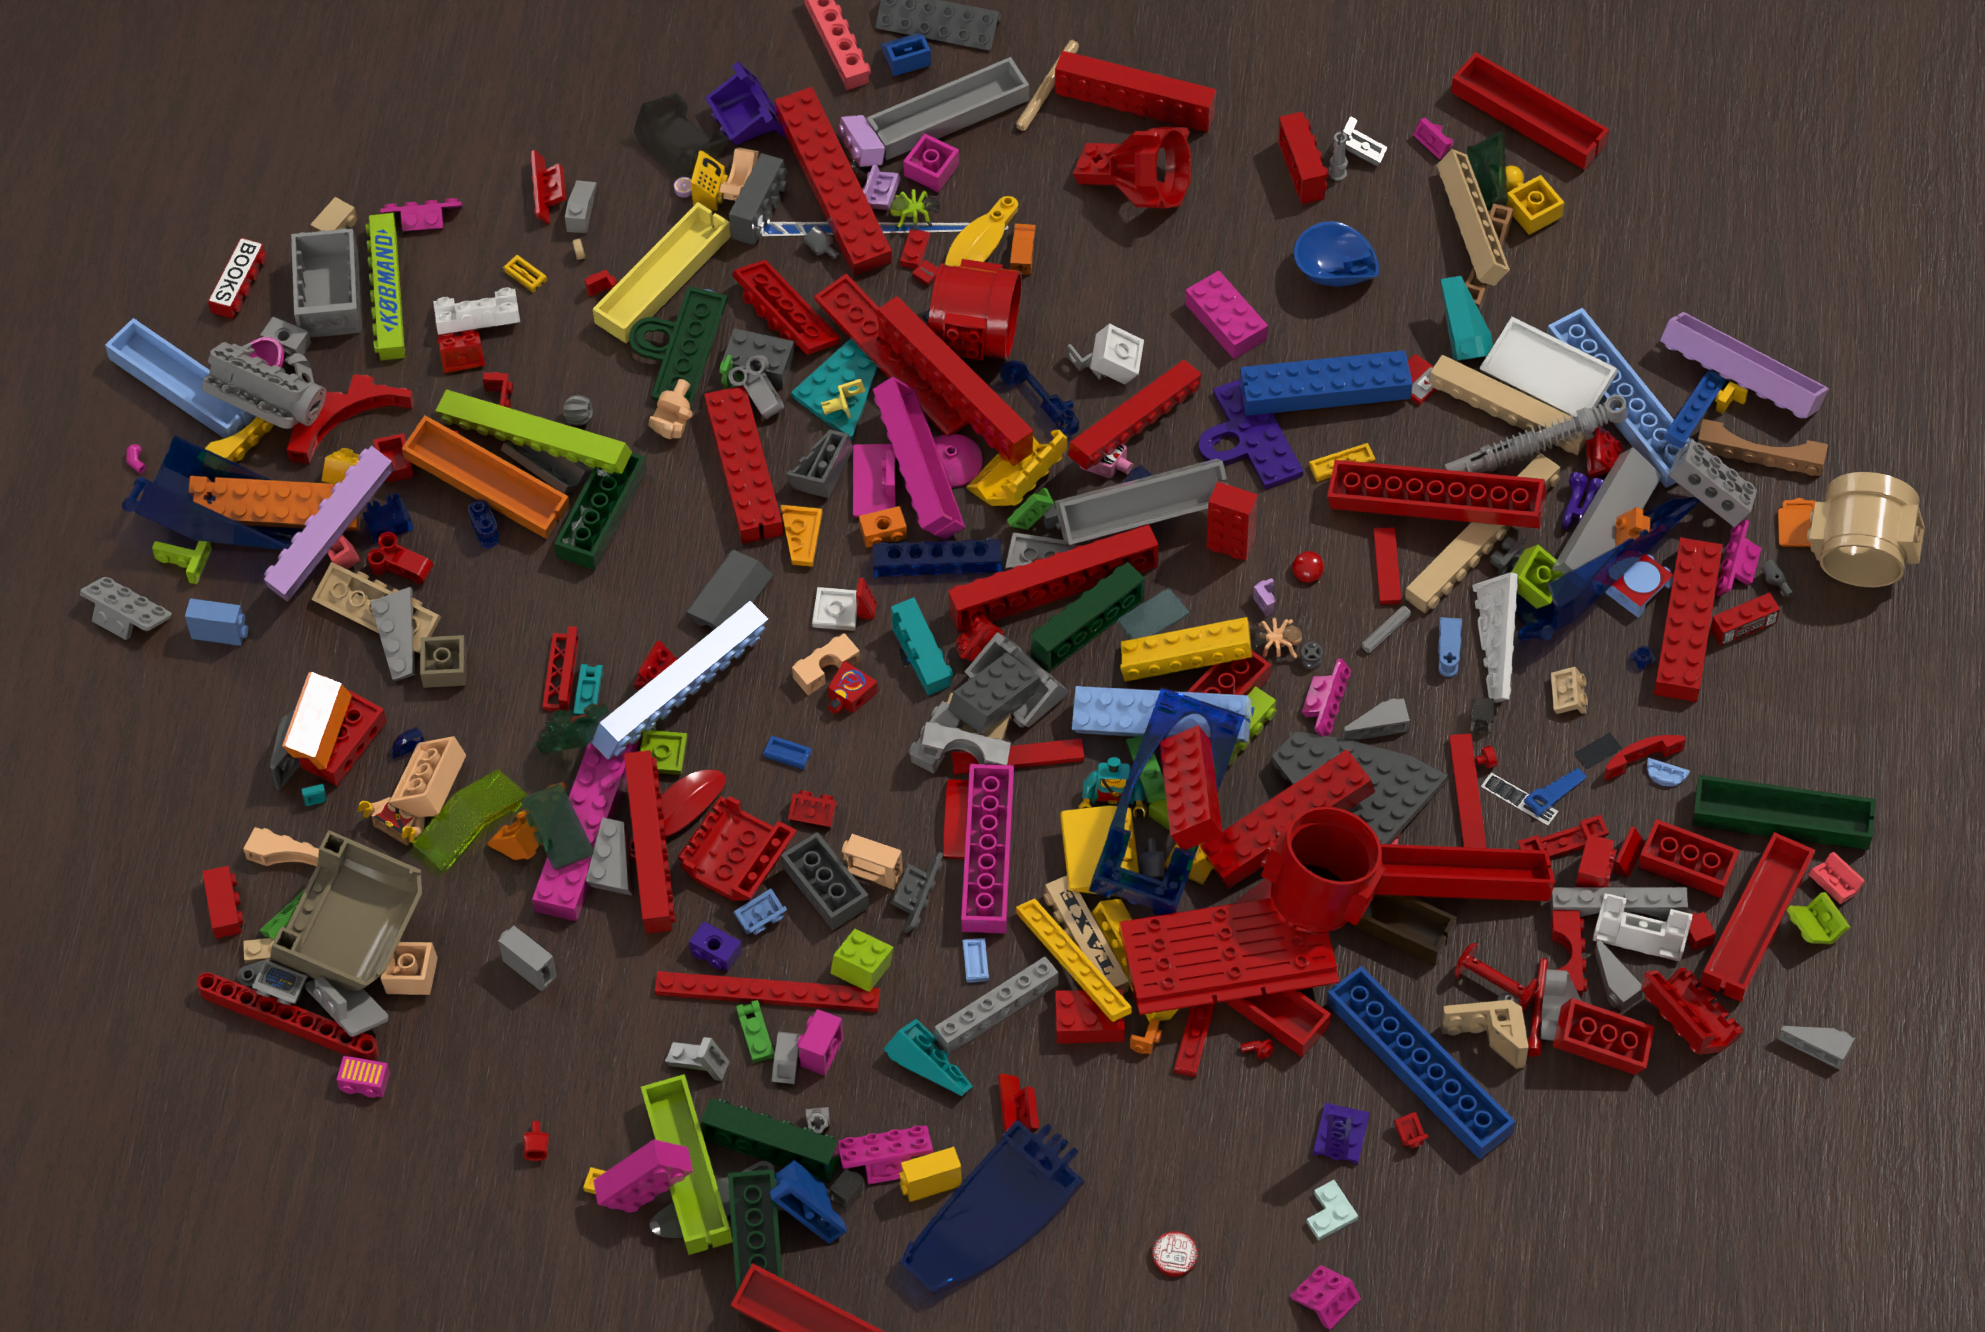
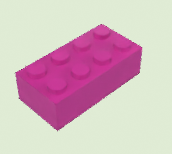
[1185,270,1268,359]
[593,1139,693,1213]

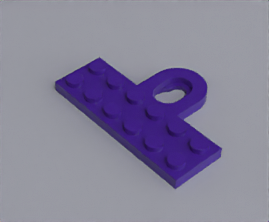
[1199,380,1304,490]

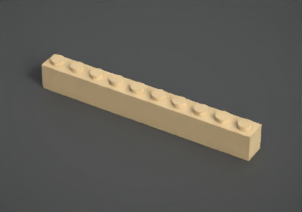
[1405,453,1560,613]

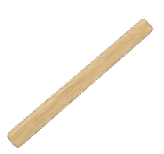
[1016,40,1079,131]

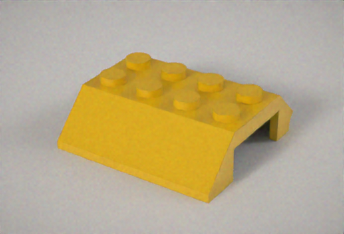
[966,430,1067,506]

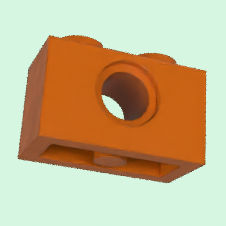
[859,506,907,548]

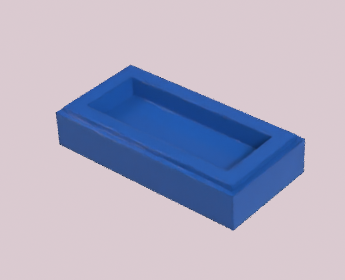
[763,735,812,770]

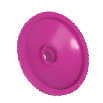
[249,337,284,367]
[933,434,983,488]

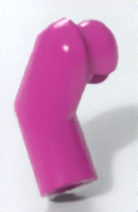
[126,444,146,474]

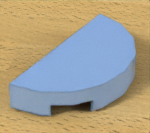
[1647,758,1690,787]

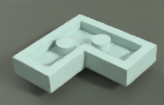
[1306,1180,1358,1241]

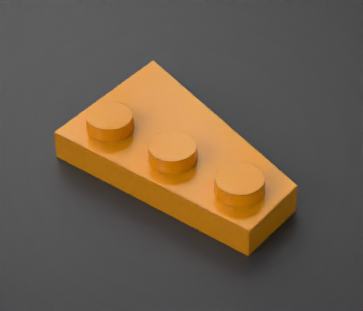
[780,505,823,567]

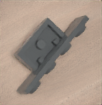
[890,852,943,933]

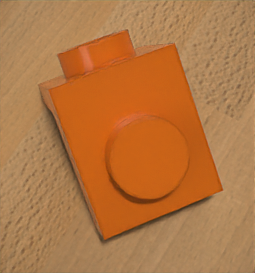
[1130,1019,1162,1054]

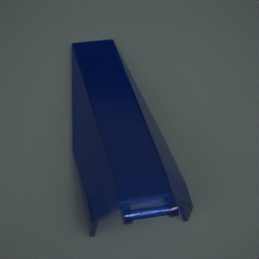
[1515,497,1700,641]

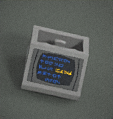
[252,958,308,1005]

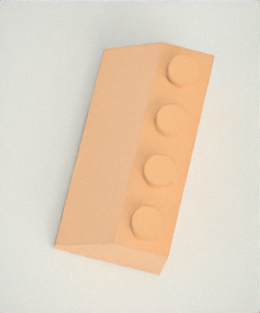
[390,736,466,818]

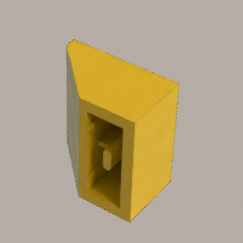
[321,448,360,485]

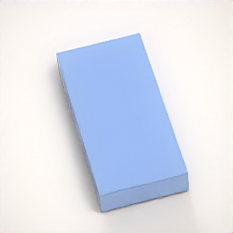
[963,938,989,983]

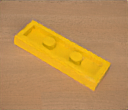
[1309,443,1376,482]

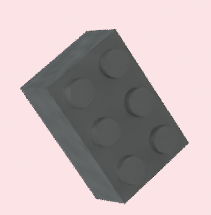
[722,328,795,388]

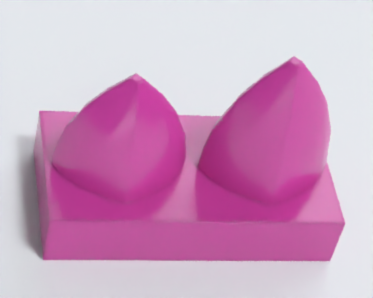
[1413,118,1453,160]

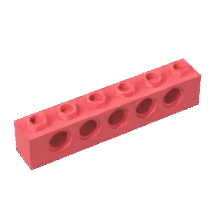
[804,0,871,90]

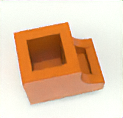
[1615,507,1650,549]

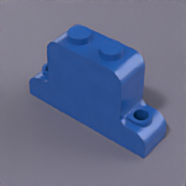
[770,1161,847,1244]

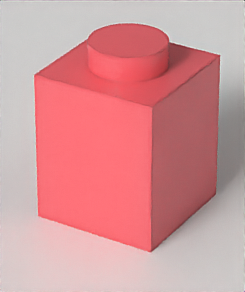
[327,535,361,569]

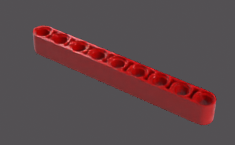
[197,972,379,1061]

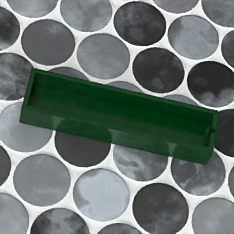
[1692,775,1876,850]

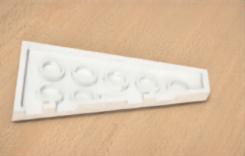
[1472,572,1518,703]

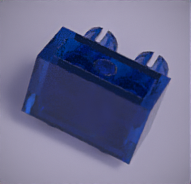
[362,493,413,544]

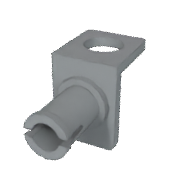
[1065,344,1106,380]

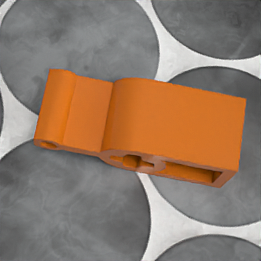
[1010,224,1036,275]

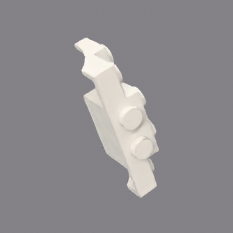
[433,288,520,335]
[1593,893,1693,961]

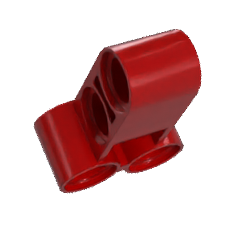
[368,532,434,584]

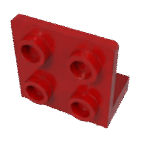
[437,329,485,373]

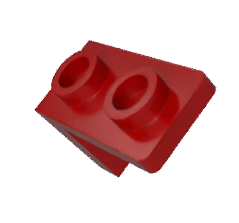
[483,372,513,408]

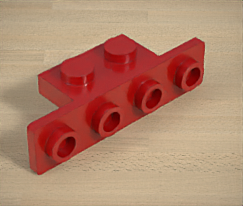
[530,149,566,224]
[998,1073,1039,1160]

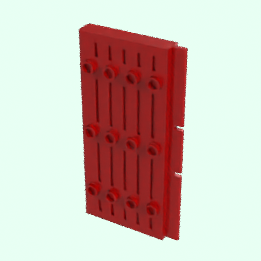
[1119,898,1339,1015]

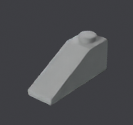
[565,180,597,234]
[1344,698,1410,741]
[1594,940,1643,1012]
[1778,1026,1855,1070]

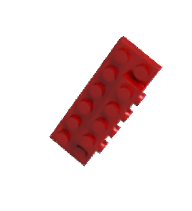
[732,259,840,355]

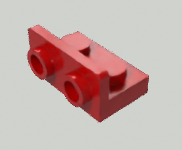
[788,790,838,827]

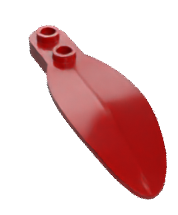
[629,770,726,861]

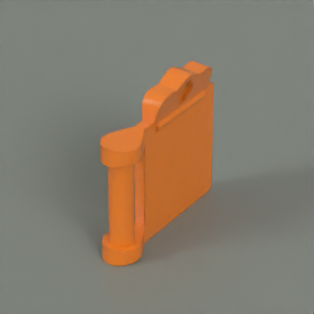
[1778,498,1815,547]

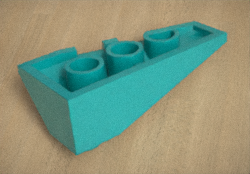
[1440,276,1493,361]
[884,1019,973,1096]

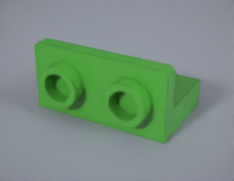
[1007,488,1054,530]

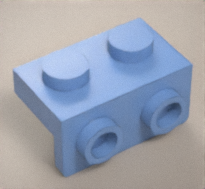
[733,889,787,935]

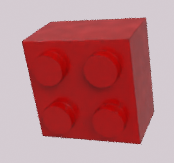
[1575,834,1617,888]

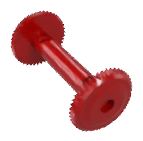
[1454,943,1540,1012]

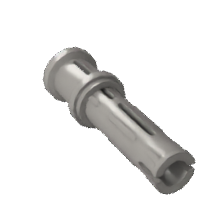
[1329,132,1348,181]

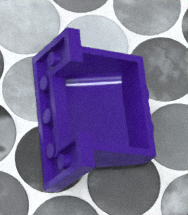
[705,61,787,145]

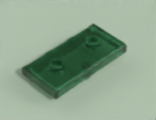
[1466,131,1508,211]

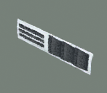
[1481,773,1559,825]

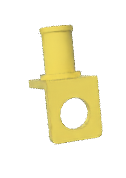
[821,379,865,419]

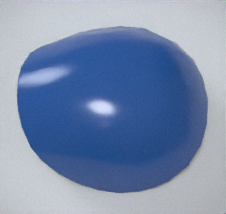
[1294,221,1380,287]

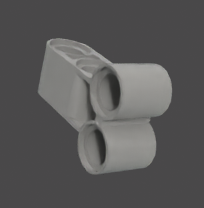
[729,355,785,419]

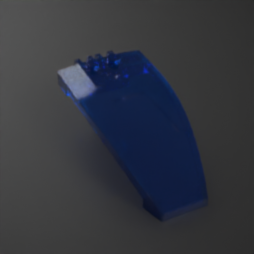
[900,1120,1085,1294]

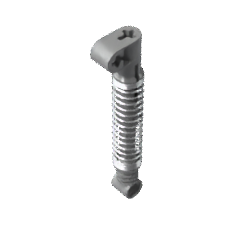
[1444,395,1628,473]

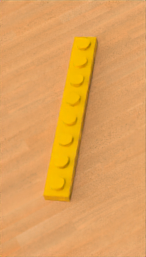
[1016,898,1132,1022]

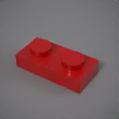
[900,228,930,269]

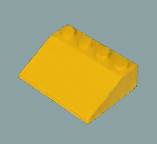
[1060,806,1140,898]

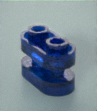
[468,500,500,548]

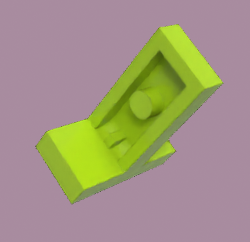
[152,537,212,584]

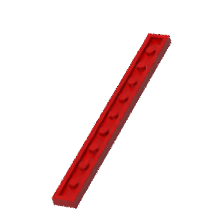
[655,971,880,1012]

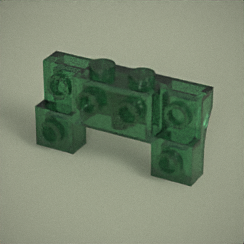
[535,703,611,754]

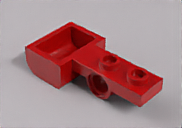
[373,430,458,482]

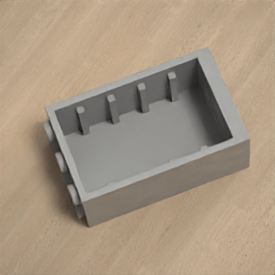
[291,229,362,337]

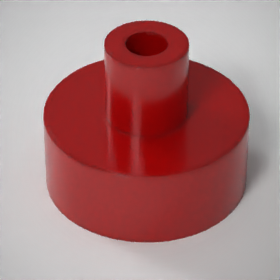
[1475,745,1498,769]

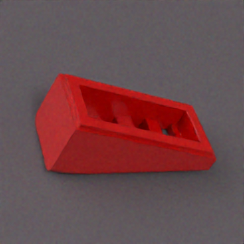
[856,578,877,620]

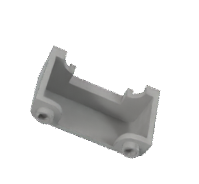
[965,632,1069,728]

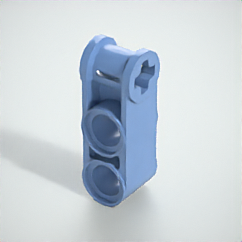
[1438,617,1462,677]

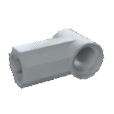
[806,1107,830,1133]

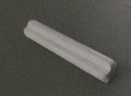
[1361,606,1411,653]

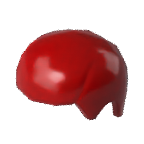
[1292,551,1325,583]

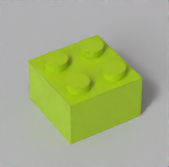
[1511,544,1566,609]
[830,929,894,992]

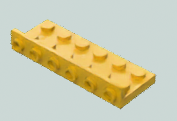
[1120,617,1252,682]

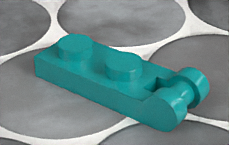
[573,664,603,719]

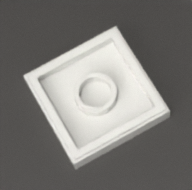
[812,587,857,631]

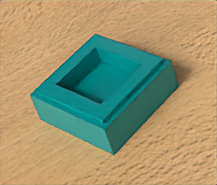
[302,784,327,806]

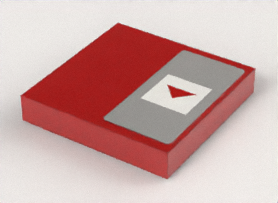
[1408,354,1437,405]

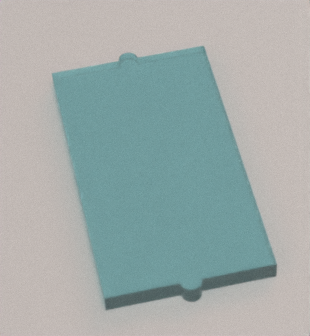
[1118,588,1190,639]

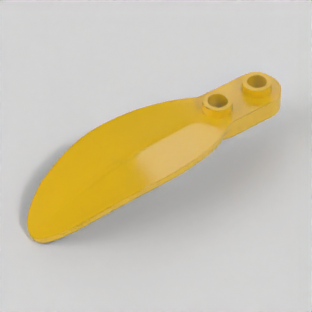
[945,196,1018,266]

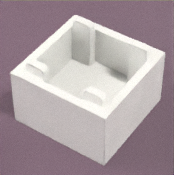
[1090,324,1144,384]

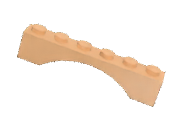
[243,827,319,866]

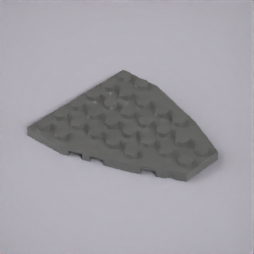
[1271,731,1448,844]

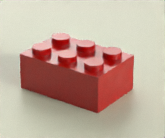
[1056,989,1125,1043]

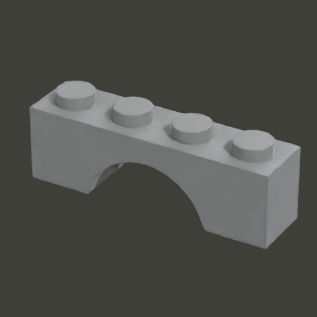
[918,722,1011,765]

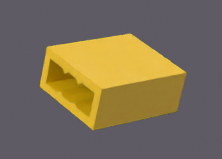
[899,1147,962,1202]

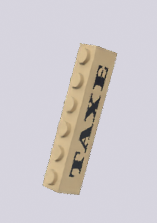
[1043,875,1129,994]

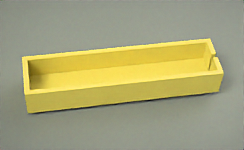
[593,202,731,343]

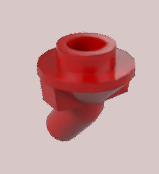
[1241,1039,1274,1060]

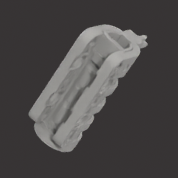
[201,342,326,429]

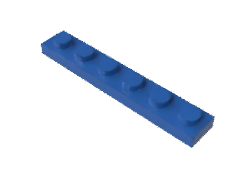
[1663,369,1727,449]

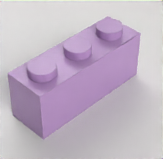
[837,115,885,167]

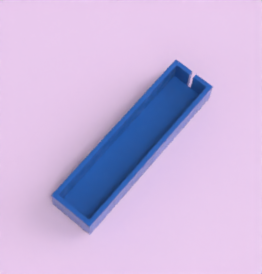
[1239,350,1413,416]

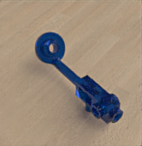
[1000,360,1080,435]

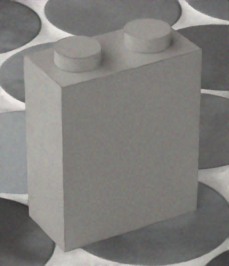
[498,925,557,992]

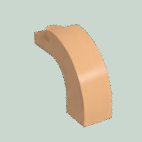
[720,148,759,201]

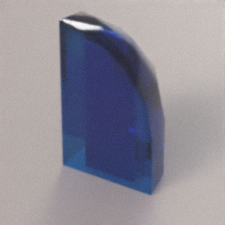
[391,726,424,759]

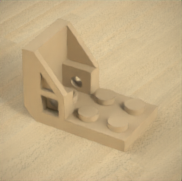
[1441,1000,1529,1069]

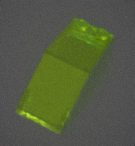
[412,769,529,872]

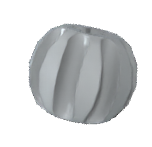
[563,395,593,426]

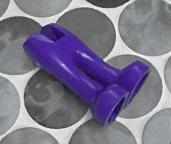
[1562,472,1604,530]

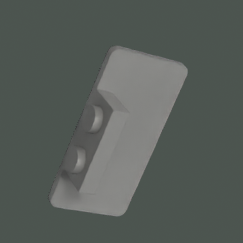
[80,577,171,640]
[305,976,388,1036]

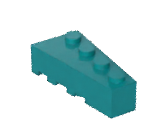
[891,597,953,696]

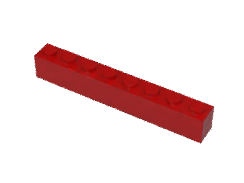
[1068,360,1202,470]

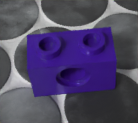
[689,921,742,972]

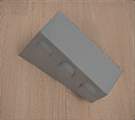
[586,818,633,896]

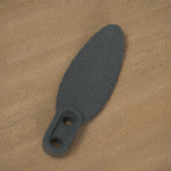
[650,1161,776,1238]

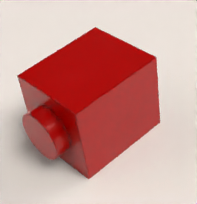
[1687,912,1716,951]

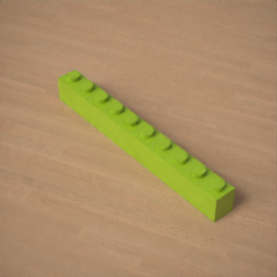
[436,389,632,474]

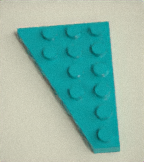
[791,339,879,441]

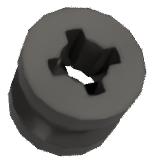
[1301,642,1323,669]

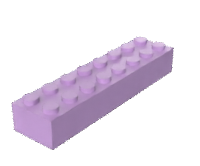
[1660,312,1829,418]
[264,446,394,602]

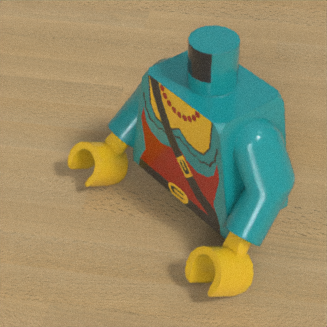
[1079,757,1147,818]

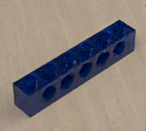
[873,539,1002,577]

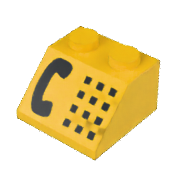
[691,151,728,211]

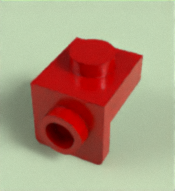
[584,270,618,297]
[1393,1112,1429,1148]

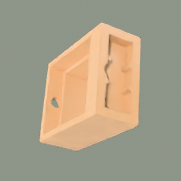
[842,834,903,890]

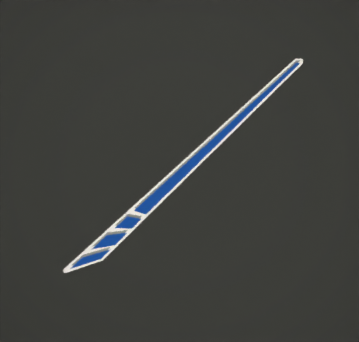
[730,222,1009,236]

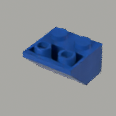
[880,33,931,76]

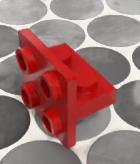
[1586,425,1623,479]
[956,613,1005,662]
[633,641,678,690]

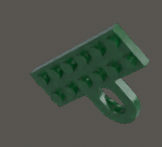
[629,286,728,409]

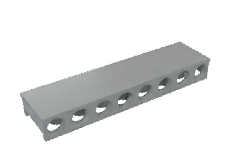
[1552,447,1662,597]

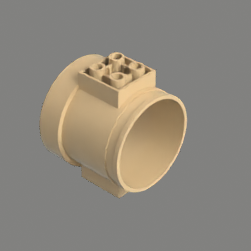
[1807,472,1925,587]

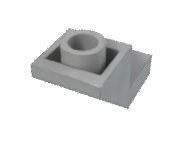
[772,1032,801,1084]

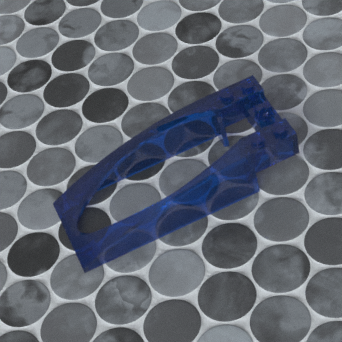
[1089,687,1245,915]

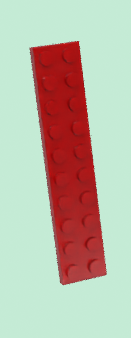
[814,273,969,436]

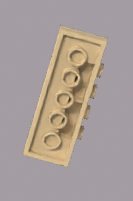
[311,562,441,654]

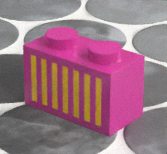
[337,1056,390,1098]

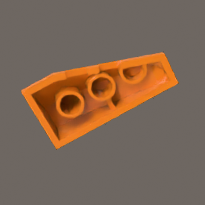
[487,782,566,860]

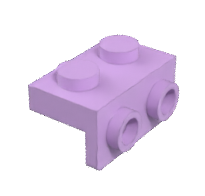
[862,165,901,210]

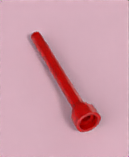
[1527,958,1548,1056]

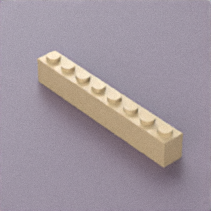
[1437,149,1510,286]
[1429,355,1590,455]

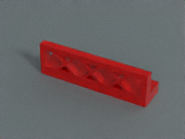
[542,626,579,712]

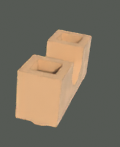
[792,633,861,696]

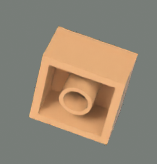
[381,942,438,995]

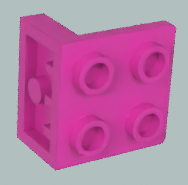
[1290,1265,1361,1330]

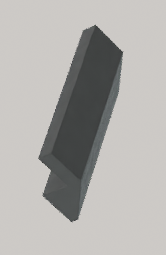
[501,442,594,494]
[685,550,773,630]

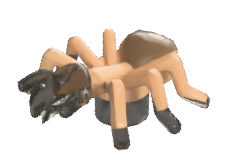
[1250,617,1302,664]

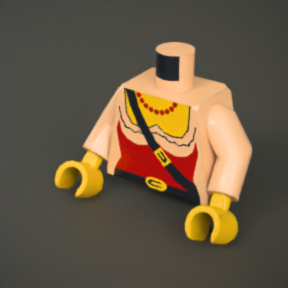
[357,797,425,846]

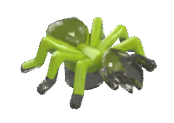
[890,189,940,231]

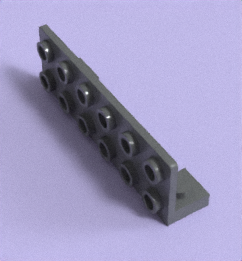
[876,0,1002,51]

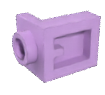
[1253,578,1276,617]

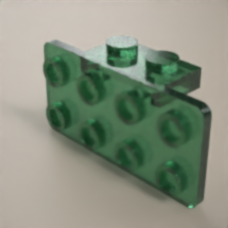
[522,784,594,870]

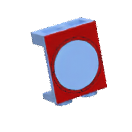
[1606,550,1674,618]

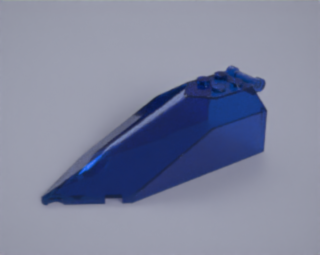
[122,435,304,550]

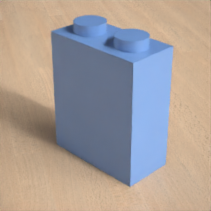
[185,598,248,646]

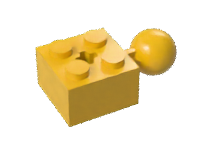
[1498,165,1565,235]

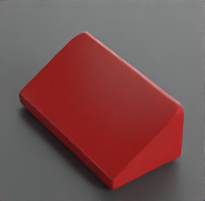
[1613,826,1644,877]

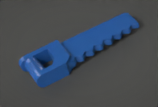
[1523,767,1586,818]

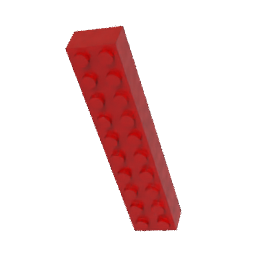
[775,87,892,276]
[877,296,1033,467]
[1327,460,1547,529]
[948,524,1158,633]

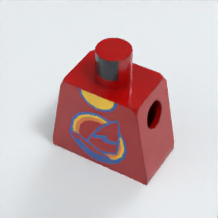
[827,661,878,714]

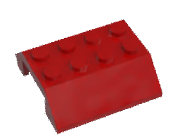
[677,796,797,901]
[1641,968,1743,1055]

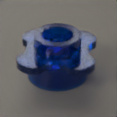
[1630,646,1656,669]

